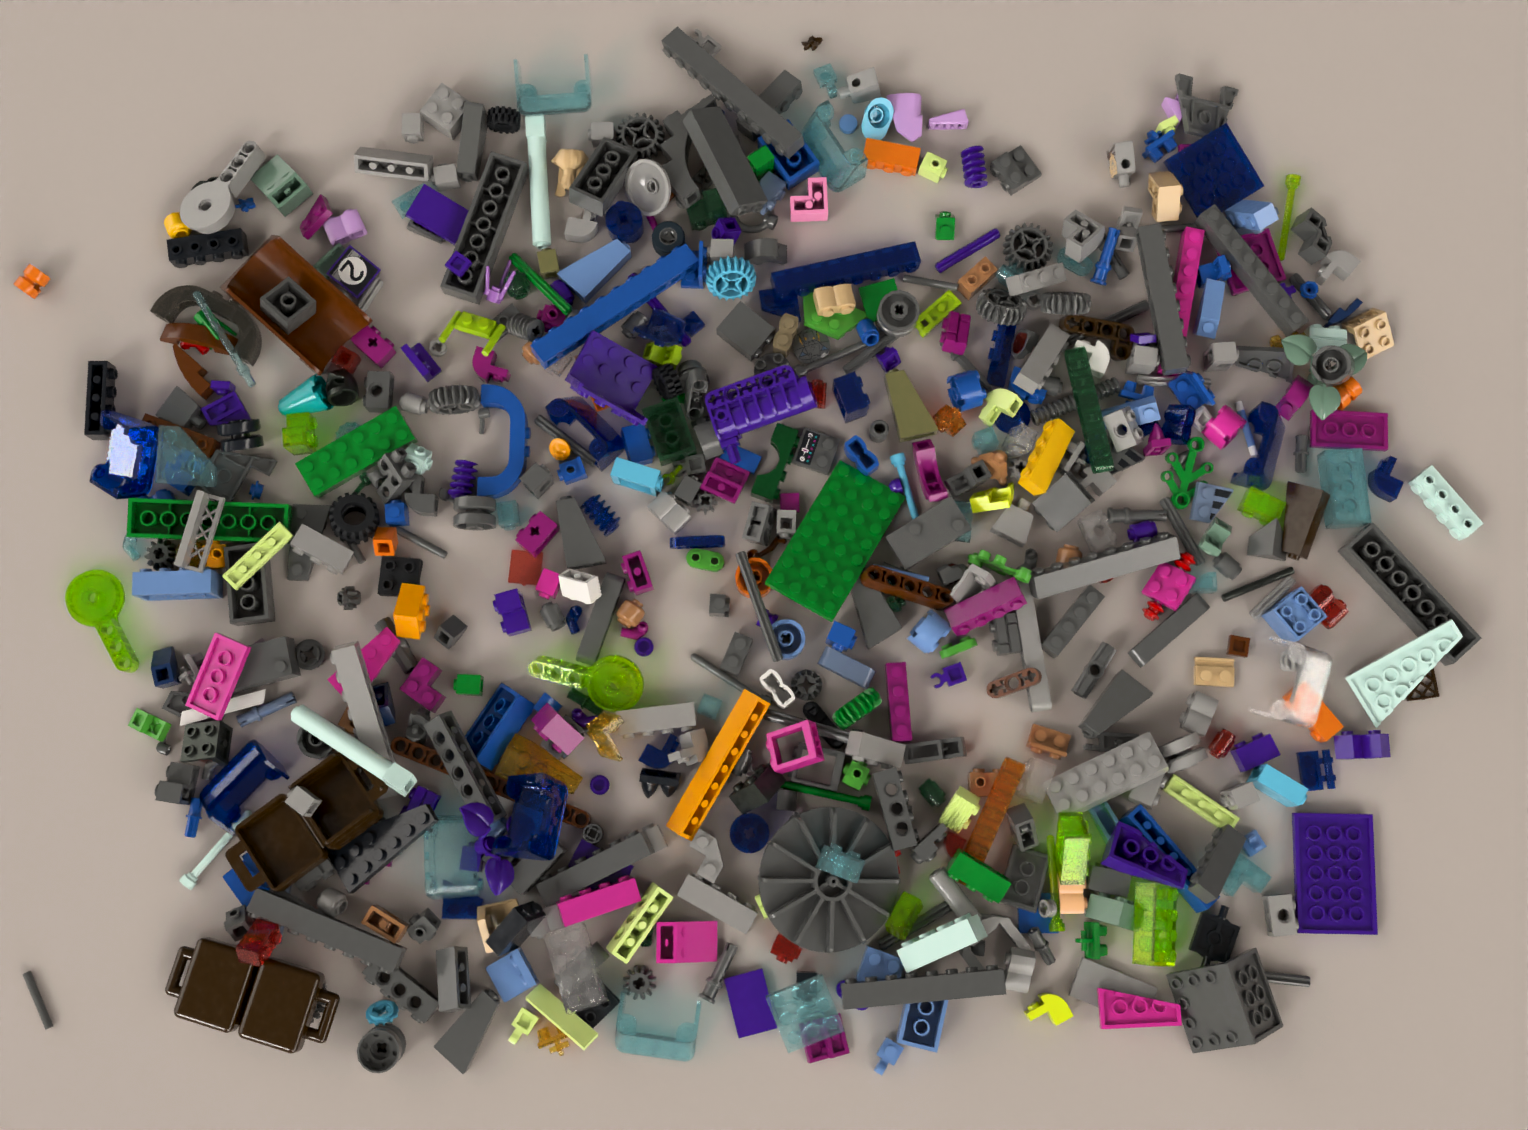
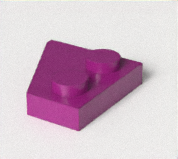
[300,194,333,240]

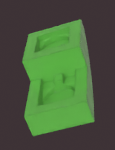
[128,708,172,742]

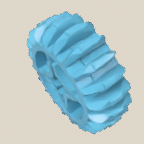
[705,255,756,301]

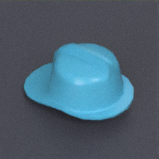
[861,97,894,140]

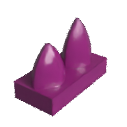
[1143,423,1171,457]

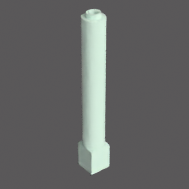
[525,114,551,250]
[291,705,417,797]

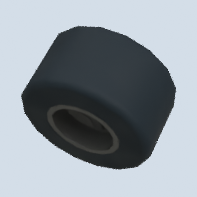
[652,221,685,256]

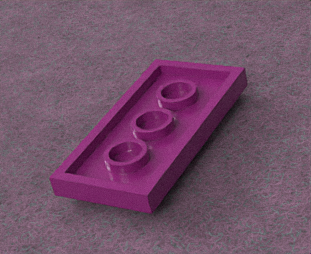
[1310,409,1388,452]

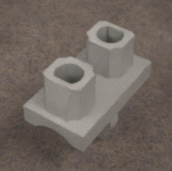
[1058,440,1088,476]
[178,652,204,685]

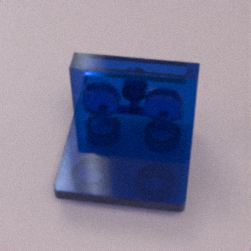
[633,307,688,347]

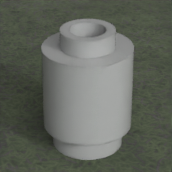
[400,392,429,415]

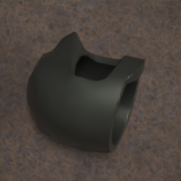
[325,369,358,406]

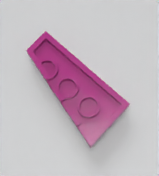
[327,627,401,696]
[1097,987,1182,1029]

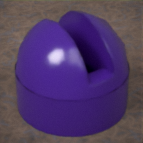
[889,478,904,493]

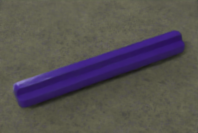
[935,228,1000,273]

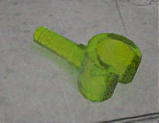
[662,464,683,485]

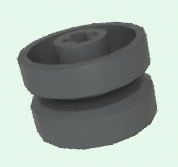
[876,290,920,338]
[453,496,496,530]

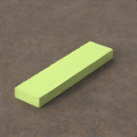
[222,522,294,590]
[1162,774,1240,828]
[526,984,598,1050]

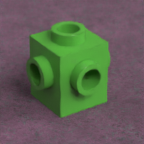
[841,761,871,791]

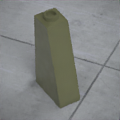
[884,369,938,443]

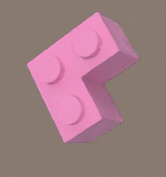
[790,177,828,222]

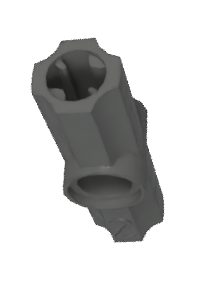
[374,617,418,674]
[1071,642,1117,699]

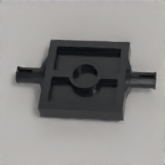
[1188,905,1240,967]

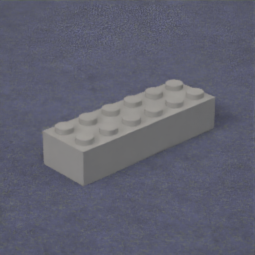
[1042,732,1169,823]

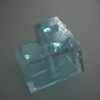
[1221,853,1272,897]

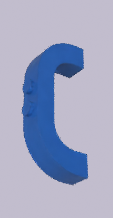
[477,384,531,499]

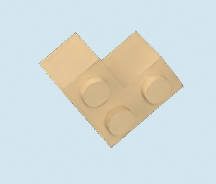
[1148,171,1183,222]

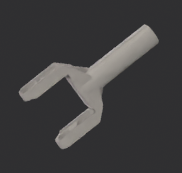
[929,866,1031,970]

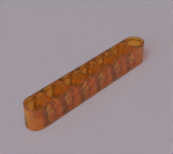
[956,757,1025,886]

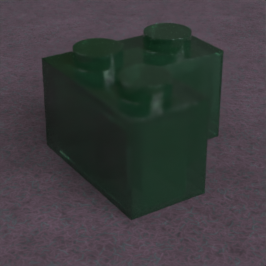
[686,188,727,231]

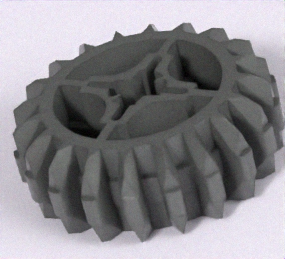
[615,113,665,161]
[1003,223,1053,273]
[976,288,1027,326]
[1040,292,1092,315]
[428,384,480,415]

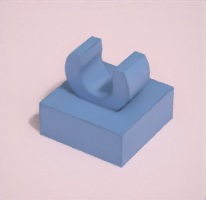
[1242,830,1267,857]

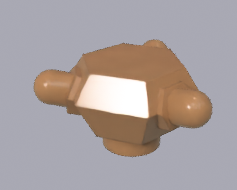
[971,450,1008,486]

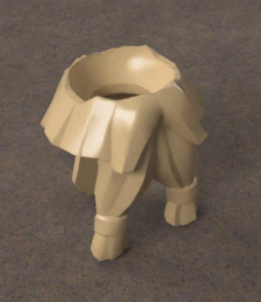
[551,149,589,197]

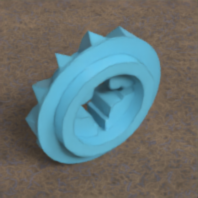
[366,1000,399,1026]

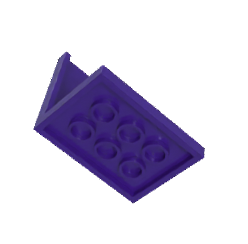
[565,330,658,426]

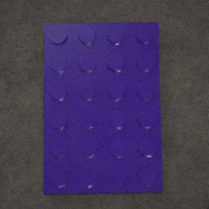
[1292,813,1378,935]

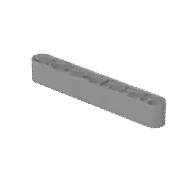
[1013,580,1052,712]

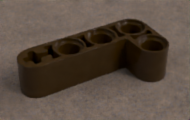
[1059,315,1135,361]

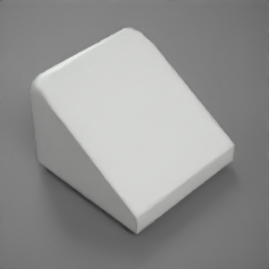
[1185,406,1212,432]

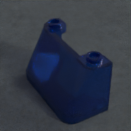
[545,396,625,472]
[1230,401,1285,491]
[89,410,161,499]
[491,773,568,861]

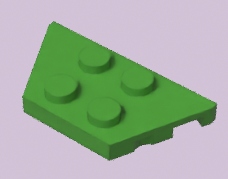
[802,285,867,340]

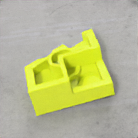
[969,482,1014,513]

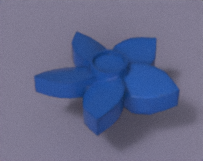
[235,198,256,212]

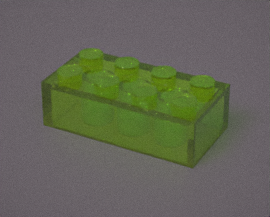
[1132,882,1179,966]

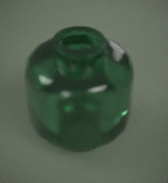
[504,270,531,300]

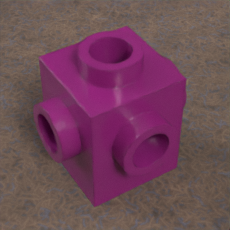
[536,304,566,333]

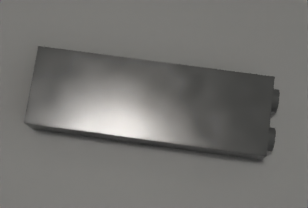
[683,106,768,216]

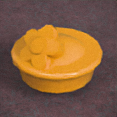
[549,438,571,461]

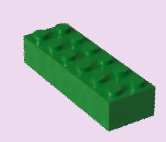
[295,406,418,498]

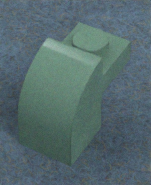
[1197,517,1232,557]

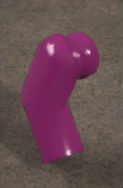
[620,621,648,640]

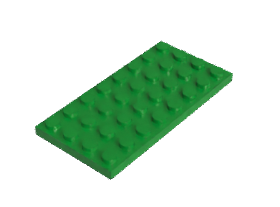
[765,460,906,622]

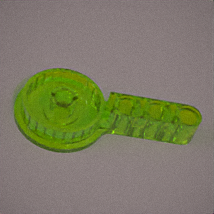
[65,570,139,673]
[528,655,644,712]

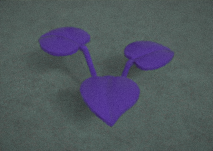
[459,803,535,896]

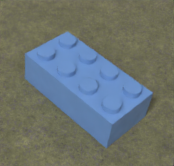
[132,567,223,601]

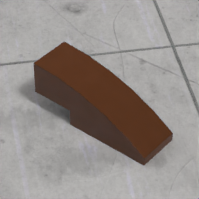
[173,343,215,400]

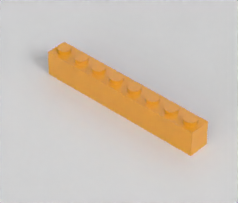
[666,689,770,841]

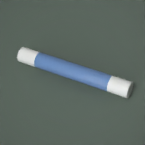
[1234,401,1258,457]

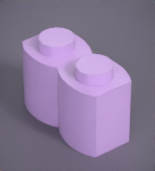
[323,209,368,247]

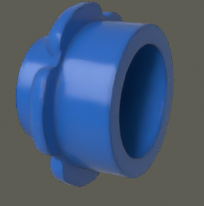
[1300,281,1318,299]

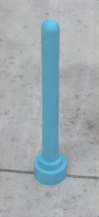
[890,453,919,520]

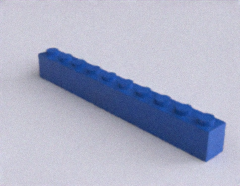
[530,243,699,369]

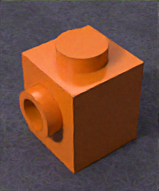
[373,527,398,556]

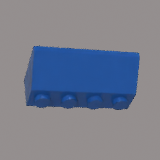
[465,682,535,771]

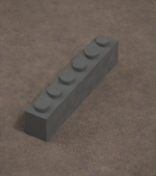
[536,830,655,907]

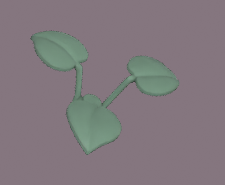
[1281,335,1367,420]

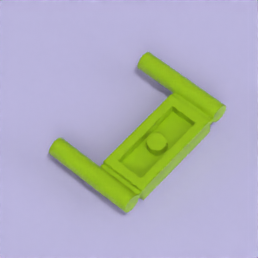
[438,311,506,356]

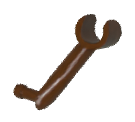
[747,537,787,559]

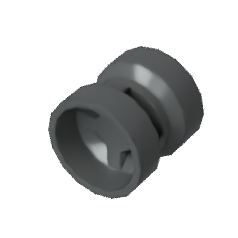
[583,824,604,844]

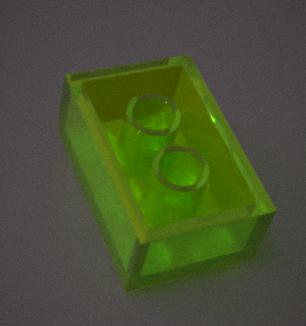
[1054,812,1092,885]

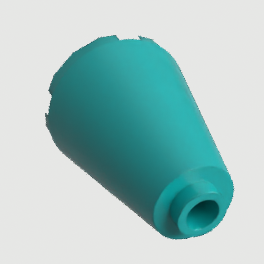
[278,374,334,417]

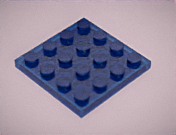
[1163,123,1264,218]

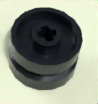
[216,419,264,452]

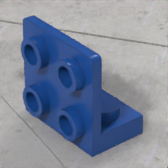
[681,241,707,289]
[1166,371,1216,415]
[223,852,271,907]

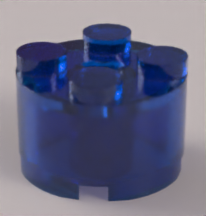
[605,201,644,244]
[730,813,769,853]

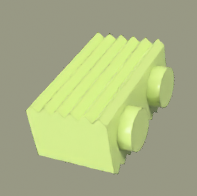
[939,786,981,834]

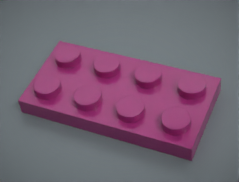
[185,632,252,721]

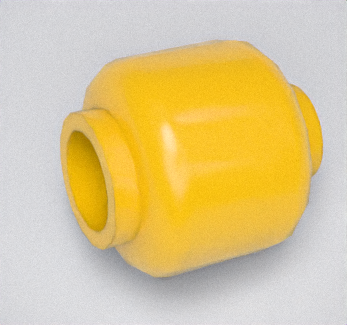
[164,212,192,239]

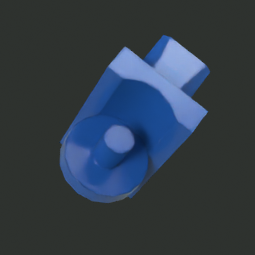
[1142,130,1178,163]
[1118,380,1154,403]

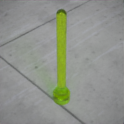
[1278,174,1301,261]
[1046,835,1065,932]

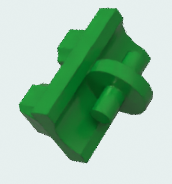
[1075,922,1108,959]

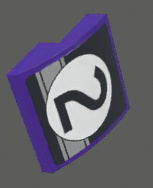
[326,245,381,299]

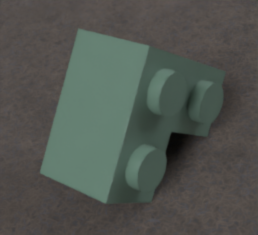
[1085,892,1145,932]

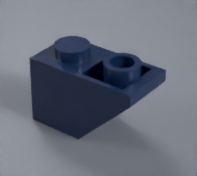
[151,646,182,689]

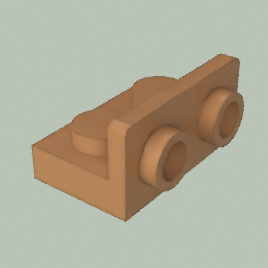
[1026,724,1071,760]

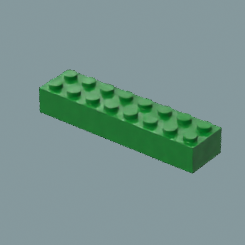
[126,498,292,544]

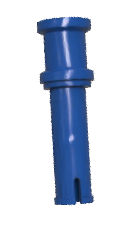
[1090,227,1121,286]

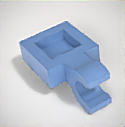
[874,1037,904,1075]

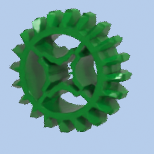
[832,688,882,730]

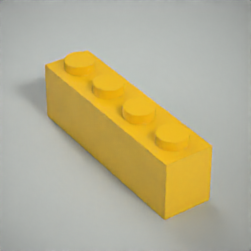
[1018,418,1075,496]

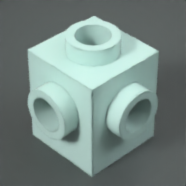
[404,443,433,475]

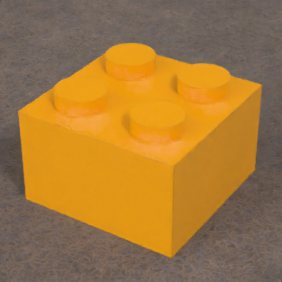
[393,583,430,640]

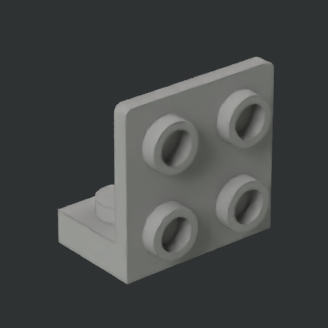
[950,563,998,603]

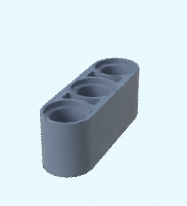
[817,646,876,689]

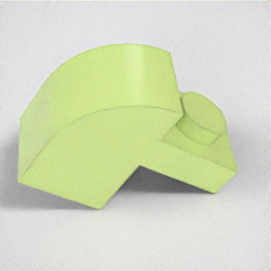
[978,388,1024,427]

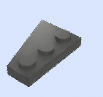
[1235,346,1294,383]

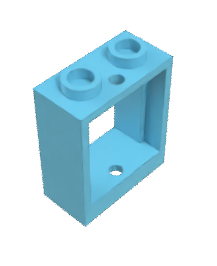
[610,457,664,497]

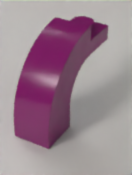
[912,439,948,502]

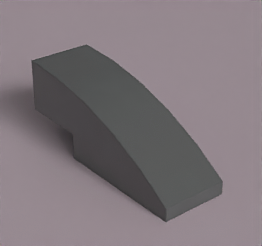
[904,737,967,764]

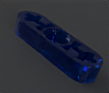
[669,535,725,549]

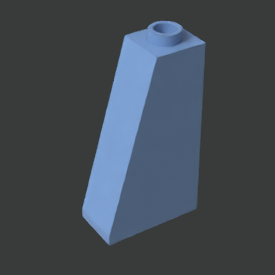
[557,239,632,304]

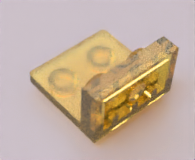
[586,712,624,762]

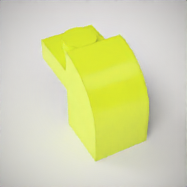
[1024,993,1073,1026]

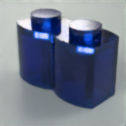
[1161,404,1196,445]

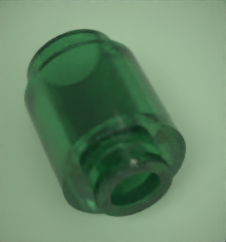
[918,778,946,807]

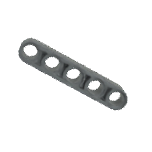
[576,572,626,667]
[1128,593,1210,668]

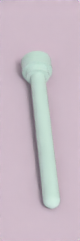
[179,810,252,890]

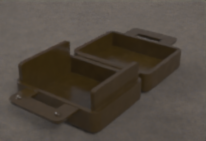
[225,753,389,892]
[165,937,340,1054]

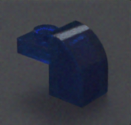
[1368,456,1404,503]
[638,734,680,769]

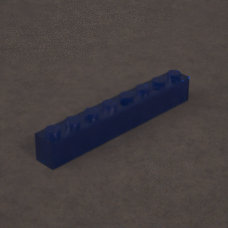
[770,241,921,301]

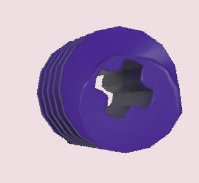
[961,146,988,188]
[448,460,478,499]

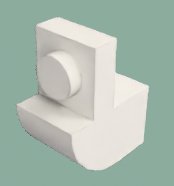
[1071,340,1110,379]

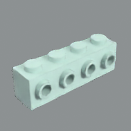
[1408,465,1484,541]

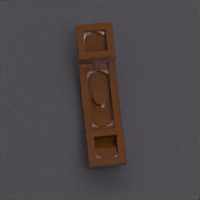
[160,323,239,356]

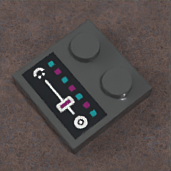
[792,427,840,476]

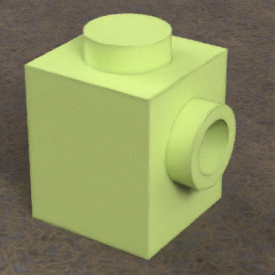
[918,151,948,183]

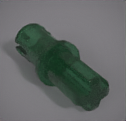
[567,687,605,716]

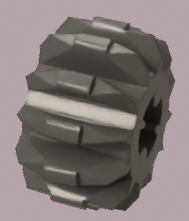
[145,539,178,571]
[623,965,656,1000]

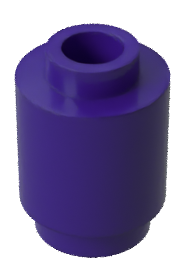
[550,280,575,305]
[1127,520,1158,543]

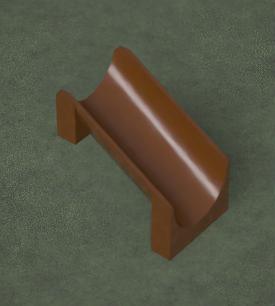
[220,235,373,376]

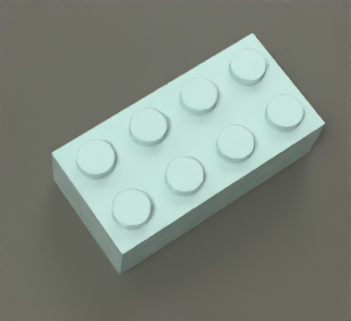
[896,913,988,973]

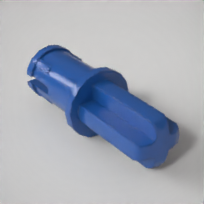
[185,797,204,838]

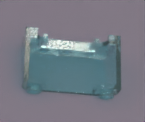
[800,100,868,192]
[424,815,484,900]

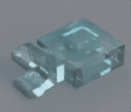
[813,64,837,99]

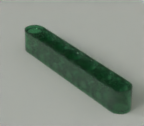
[1064,346,1114,474]

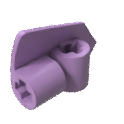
[886,93,922,142]

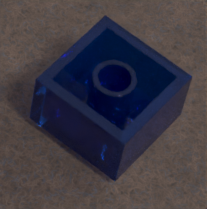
[832,371,870,424]

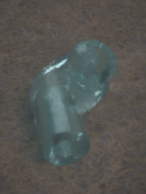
[122,534,141,561]

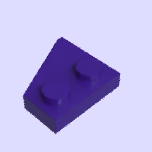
[201,391,251,426]

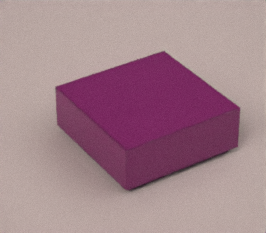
[780,493,800,513]

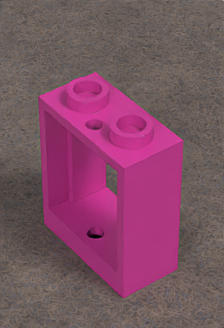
[766,720,824,774]

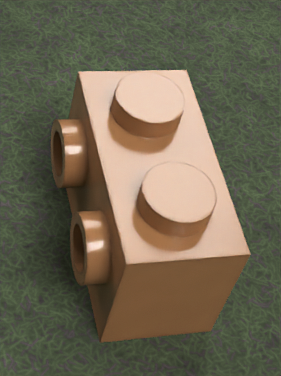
[968,769,1010,797]

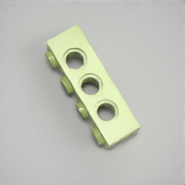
[606,882,674,964]

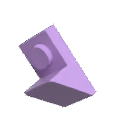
[1161,93,1182,128]

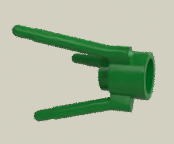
[194,310,237,350]

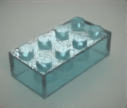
[1317,448,1372,529]

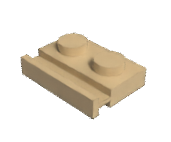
[1194,657,1234,687]

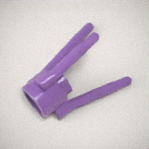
[483,260,516,304]

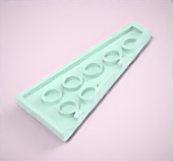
[1345,619,1463,728]

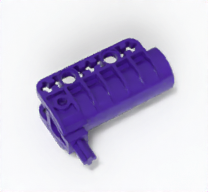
[705,365,818,464]

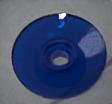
[995,401,1031,434]

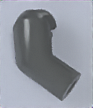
[1016,548,1038,570]
[202,759,223,780]

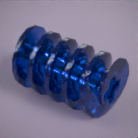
[580,494,621,537]

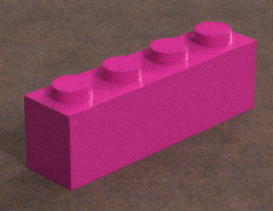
[556,875,642,927]

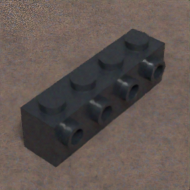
[167,228,249,268]
[84,361,118,440]

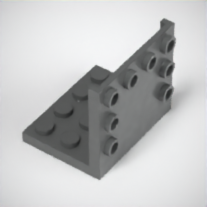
[1166,948,1283,1053]

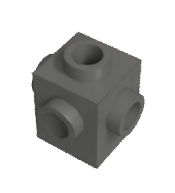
[224,905,256,942]
[407,908,442,944]

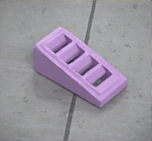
[927,109,968,130]

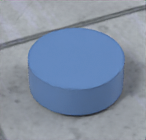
[839,114,857,134]

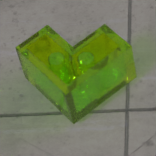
[282,412,319,456]

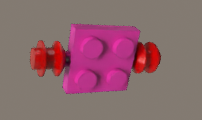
[1141,552,1196,621]

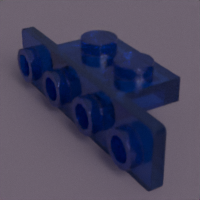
[987,324,1017,388]

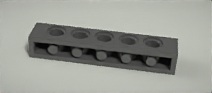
[423,711,507,826]

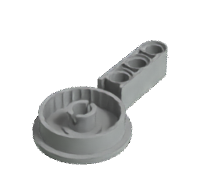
[180,141,265,234]

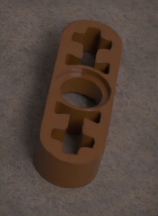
[986,668,1042,699]

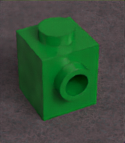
[453,674,484,696]

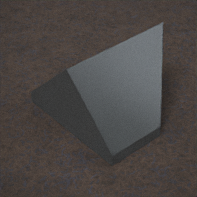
[1247,518,1287,561]

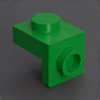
[935,211,955,240]

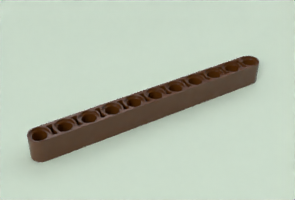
[390,736,591,828]

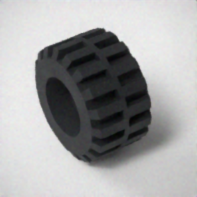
[329,492,380,545]

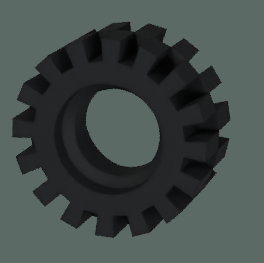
[487,106,521,134]
[652,363,683,400]

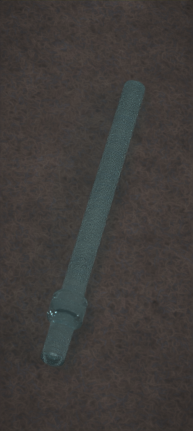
[192,291,256,387]

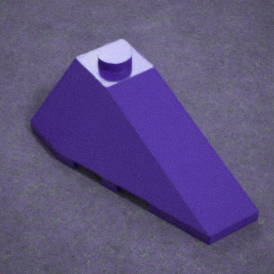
[1101,821,1188,889]

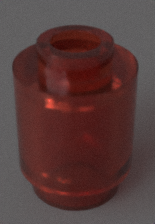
[1208,729,1236,759]

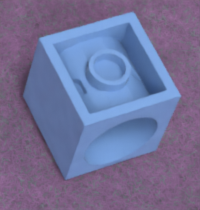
[1262,586,1328,645]

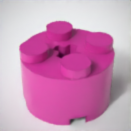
[1201,404,1247,450]

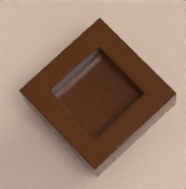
[1226,635,1250,658]

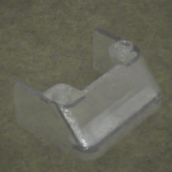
[1249,636,1333,728]

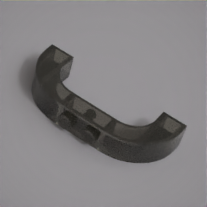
[150,285,262,367]

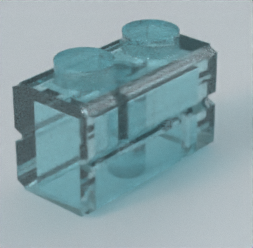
[816,843,865,884]

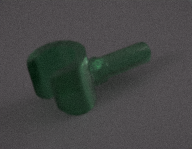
[351,472,372,495]
[641,925,655,947]

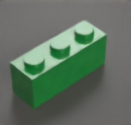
[946,848,1012,904]

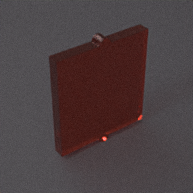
[508,550,544,586]

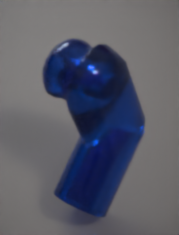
[565,605,582,635]

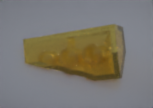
[495,733,583,794]

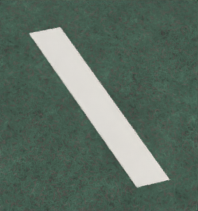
[180,689,266,726]

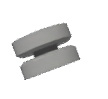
[1158,731,1208,774]

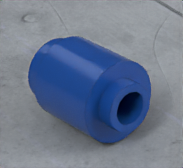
[856,319,879,346]

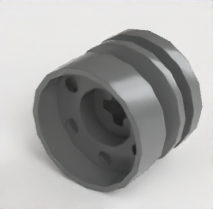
[357,1023,406,1073]

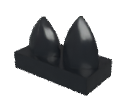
[639,768,681,798]

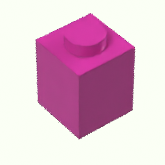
[535,568,560,600]

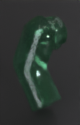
[886,596,906,612]

